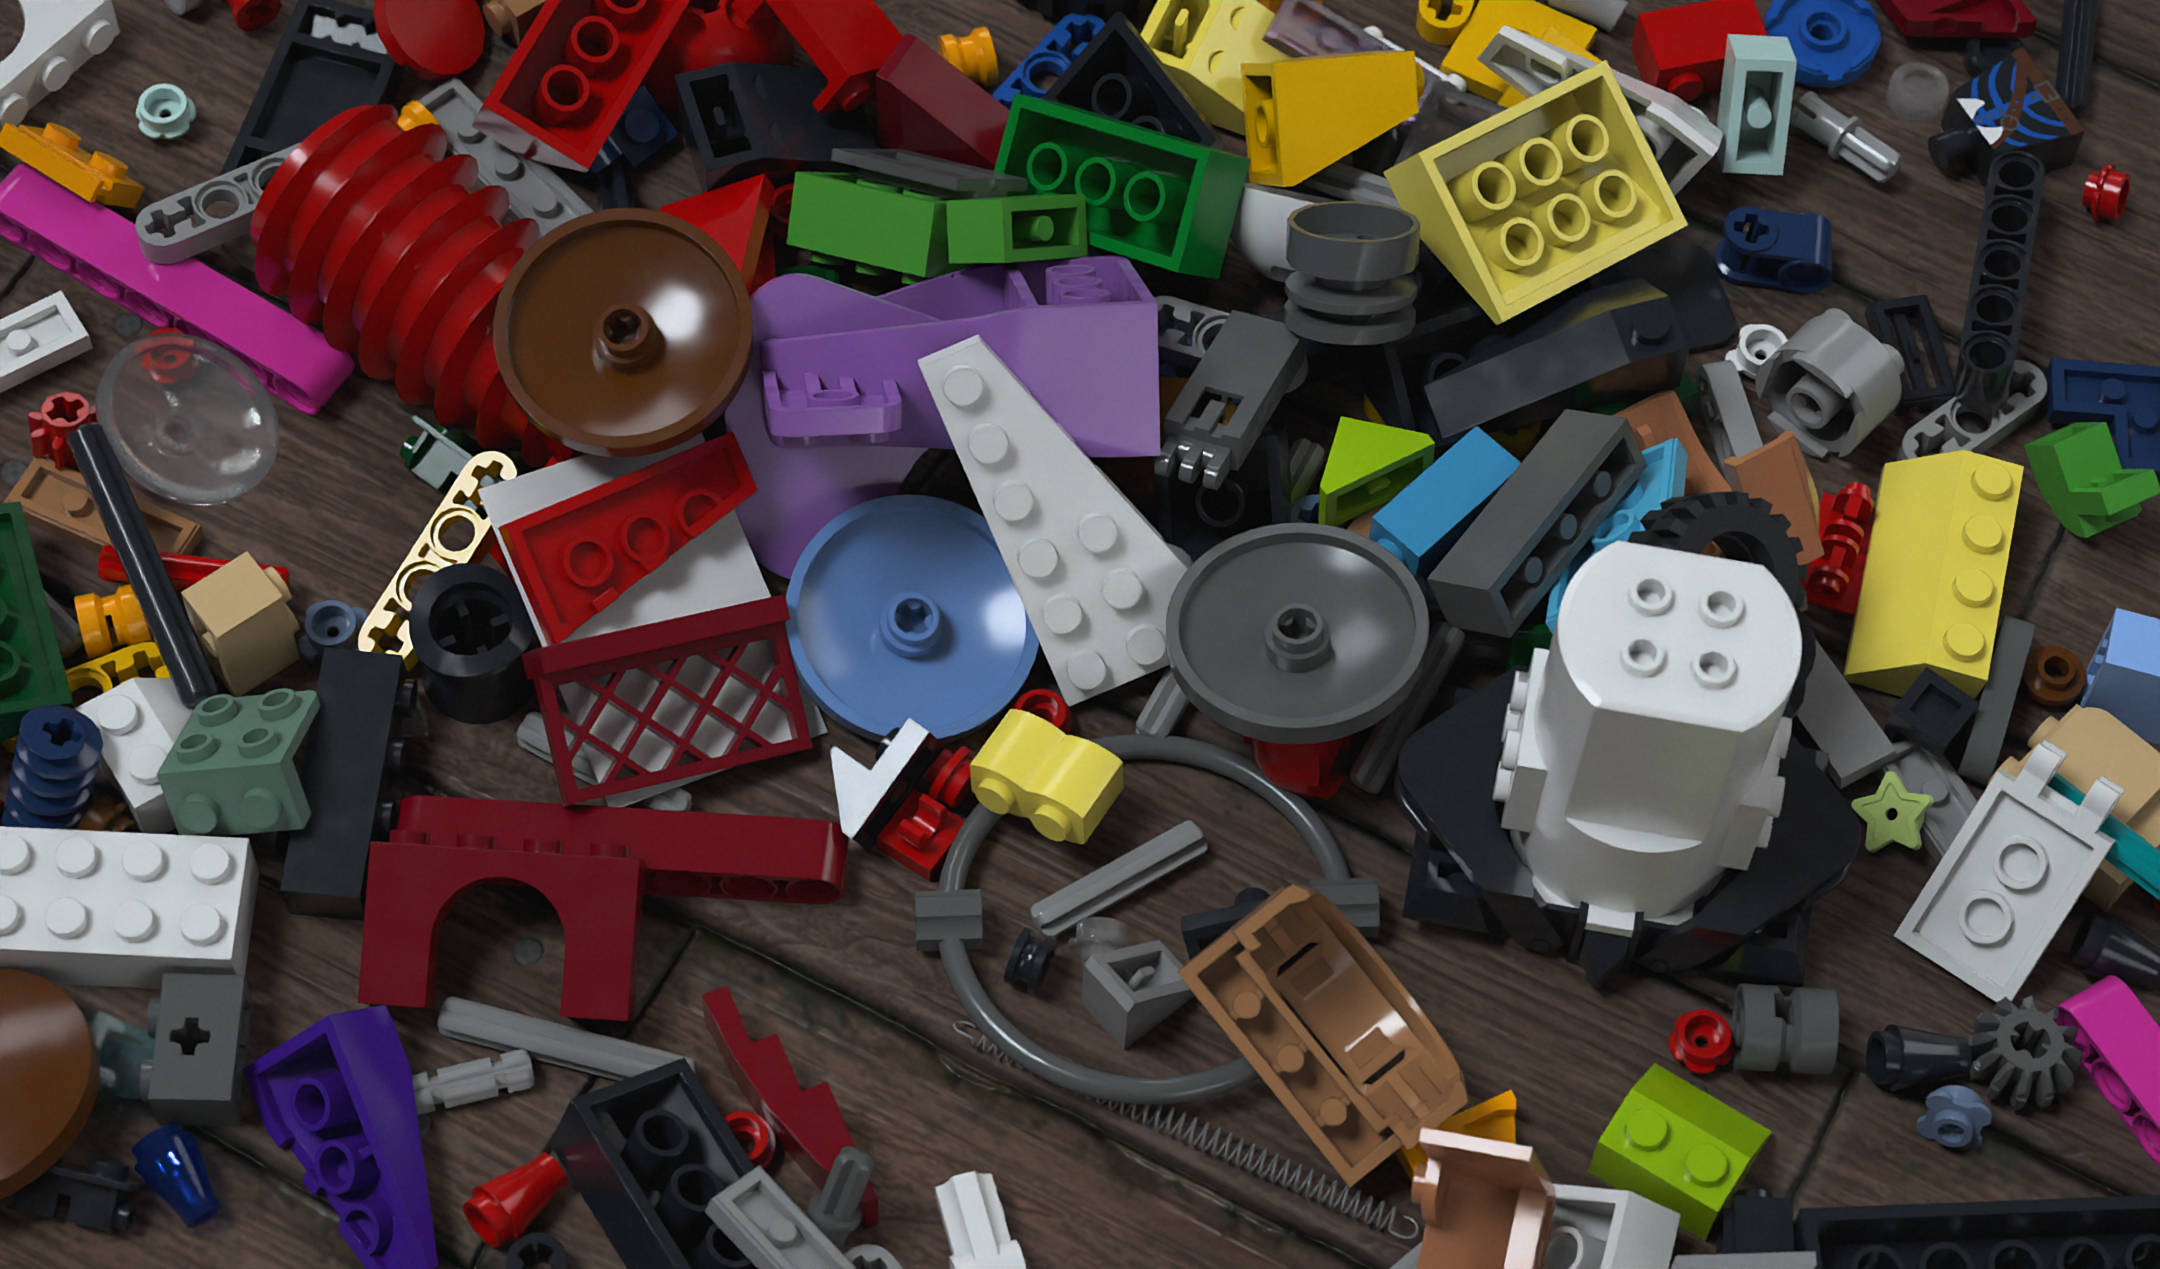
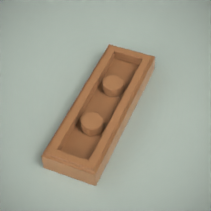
[4,456,204,555]

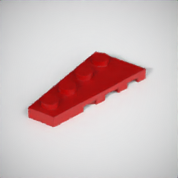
[498,431,758,646]

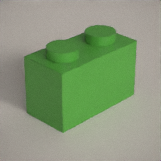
[946,194,1088,264]

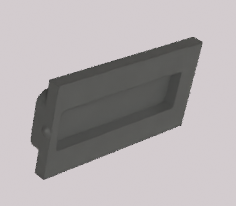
[831,148,1029,200]

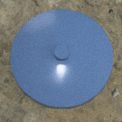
[784,494,1039,744]

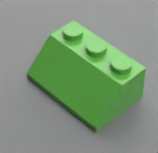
[786,172,975,285]

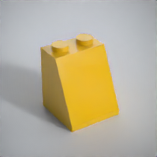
[1240,51,1425,187]

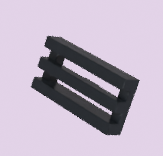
[1865,294,1955,416]

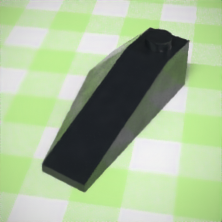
[1422,278,1690,445]

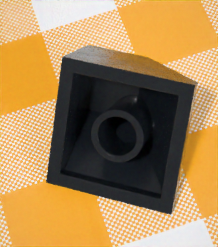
[1153,425,1292,563]

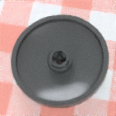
[1166,523,1429,744]

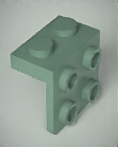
[156,688,320,837]

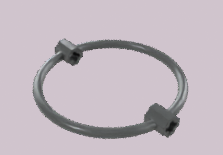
[915,733,1380,1105]

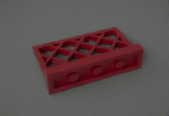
[521,594,813,806]

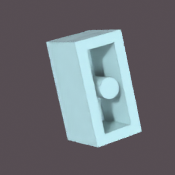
[1716,34,1797,175]

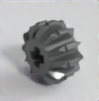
[1967,994,2082,1112]

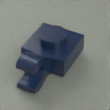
[577,85,678,181]

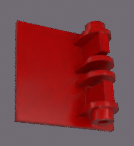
[1797,482,1875,618]

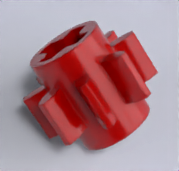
[28,392,107,470]

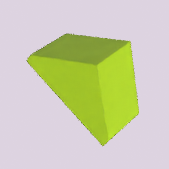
[1318,416,1435,527]

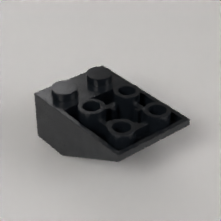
[674,61,877,193]

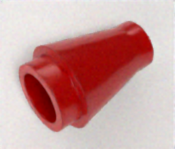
[463,1153,568,1248]

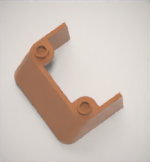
[1411,1127,1556,1269]

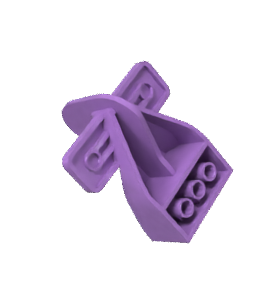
[725,255,1160,579]

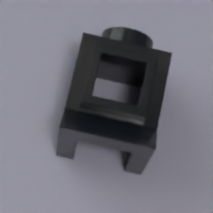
[1715,1189,1794,1254]

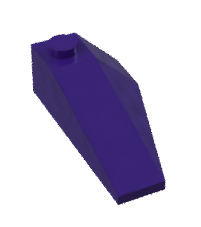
[243,1005,438,1269]

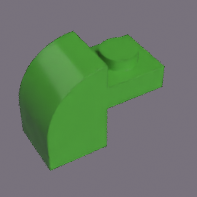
[2024,422,2160,538]

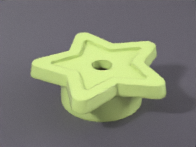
[1851,771,1934,853]

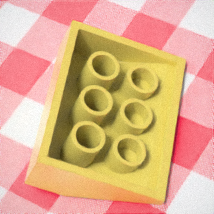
[1383,60,1688,325]

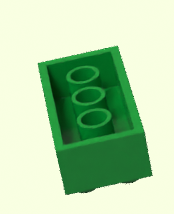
[994,93,1251,279]

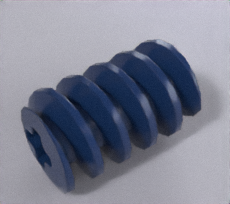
[1,705,103,830]

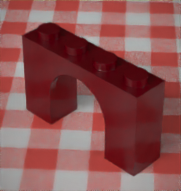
[357,830,646,1021]

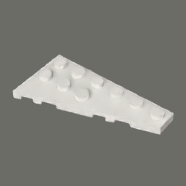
[918,335,1190,707]

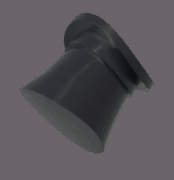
[409,563,535,724]

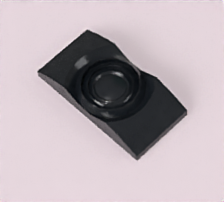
[219,0,406,191]

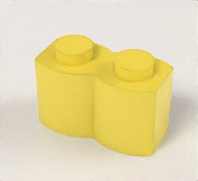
[970,709,1124,844]

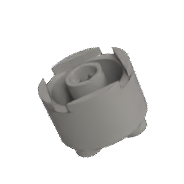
[1755,308,1905,458]

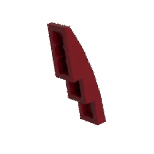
[702,985,879,1229]

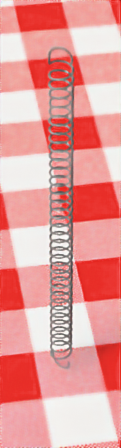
[953,1021,1419,1239]

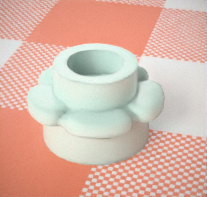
[136,84,196,140]

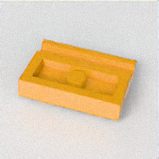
[0,122,145,209]

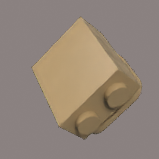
[1987,704,2160,913]

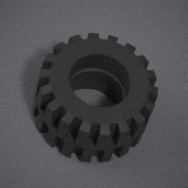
[1627,491,1807,608]

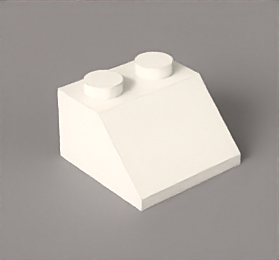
[74,678,196,834]

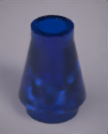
[131,1122,223,1229]

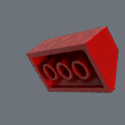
[472,0,690,173]

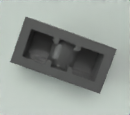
[139,973,254,1127]

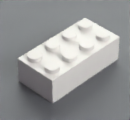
[0,826,259,989]

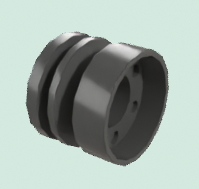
[1283,201,1420,345]

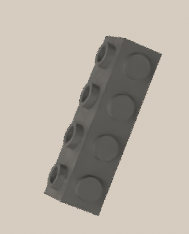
[1427,409,1647,638]

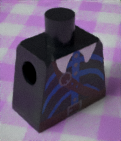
[1928,47,2085,185]

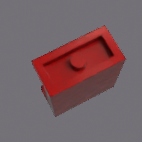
[731,0,903,114]

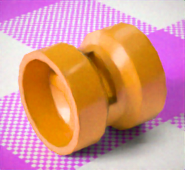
[74,584,153,659]

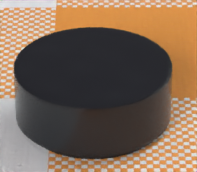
[1963,37,2025,78]

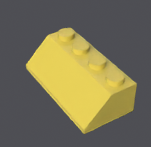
[1843,449,2024,699]

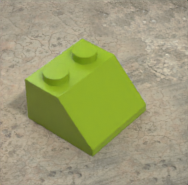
[1587,1063,1772,1242]

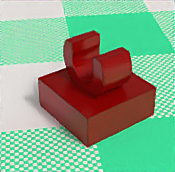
[877,789,965,882]

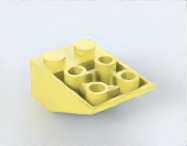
[1140,0,1331,136]

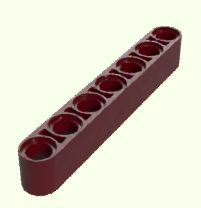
[395,795,849,904]

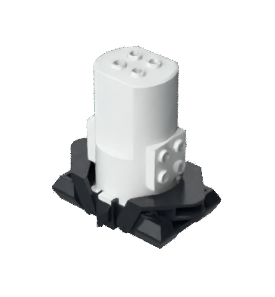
[1393,541,1861,990]

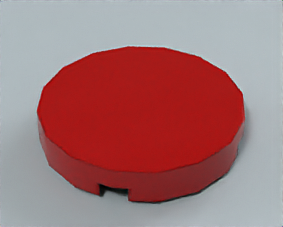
[373,0,485,81]

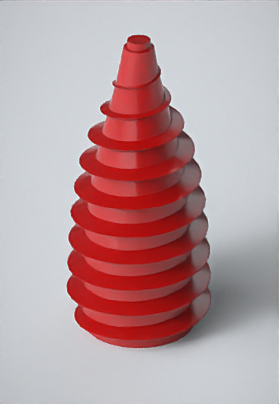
[250,104,588,468]

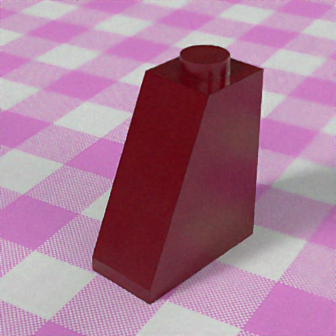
[876,32,1010,171]

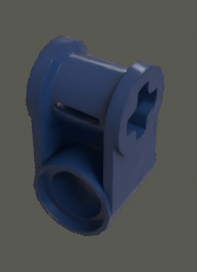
[1713,206,1832,293]

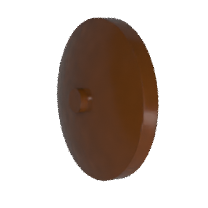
[493,208,754,458]
[0,967,101,1200]

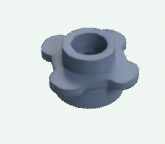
[297,600,368,660]
[1916,1085,1992,1151]

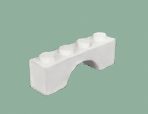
[0,0,120,132]

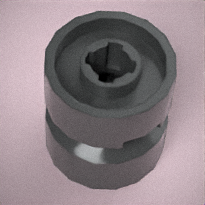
[1731,984,1839,1075]

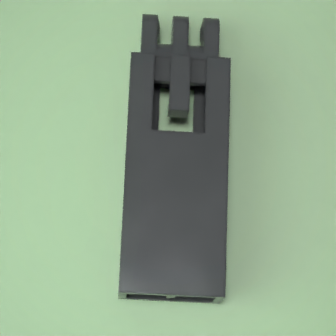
[1154,310,1306,491]

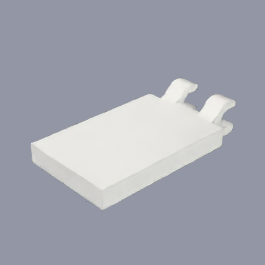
[1894,739,2125,1002]

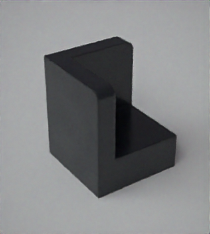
[1882,667,1980,759]

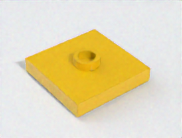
[1440,0,1597,103]

